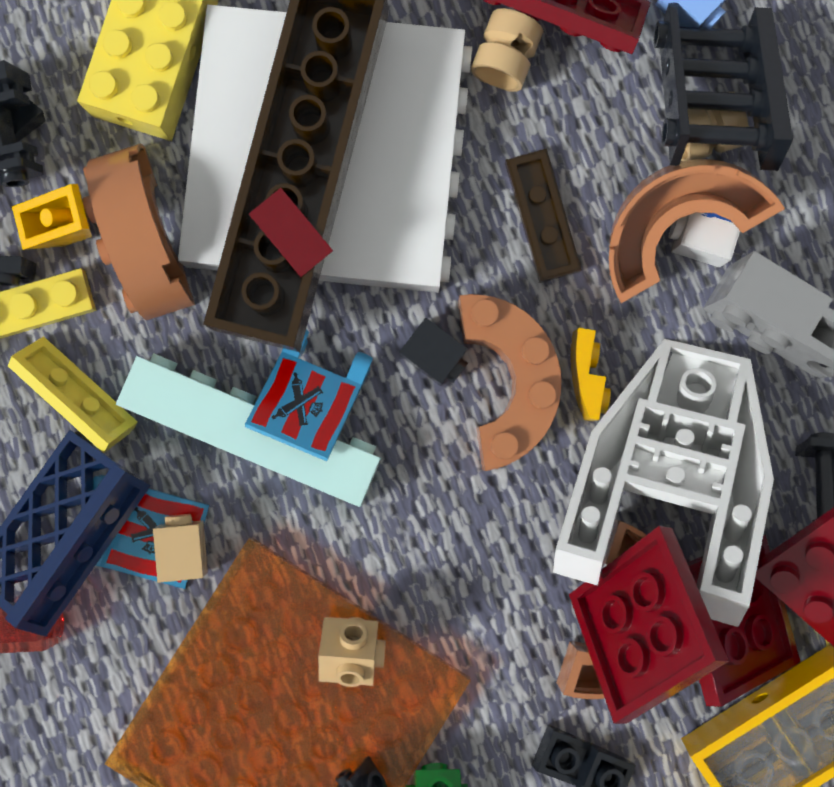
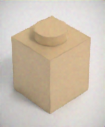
[153,514,208,583]

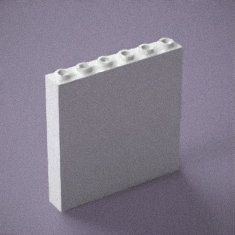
[178,5,472,293]

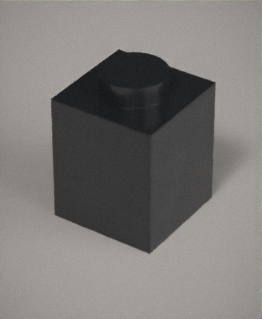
[399,317,468,386]

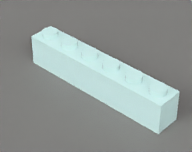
[115,353,382,507]

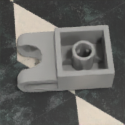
[703,251,834,378]

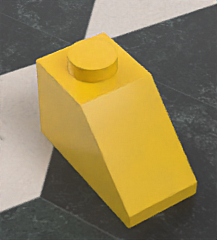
[12,184,92,250]

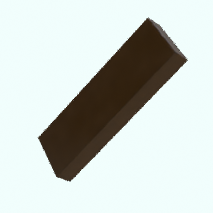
[505,148,582,283]

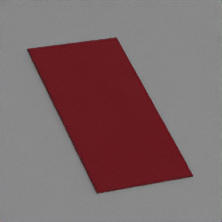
[249,188,333,277]

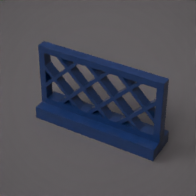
[0,430,151,637]

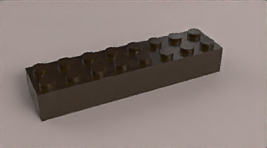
[203,0,388,353]

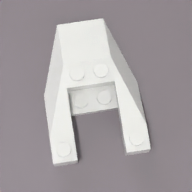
[553,339,774,627]

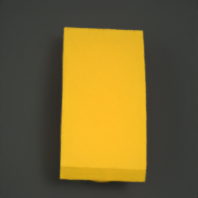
[571,328,611,421]

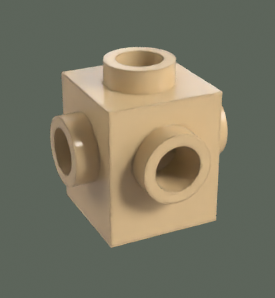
[318,617,386,687]

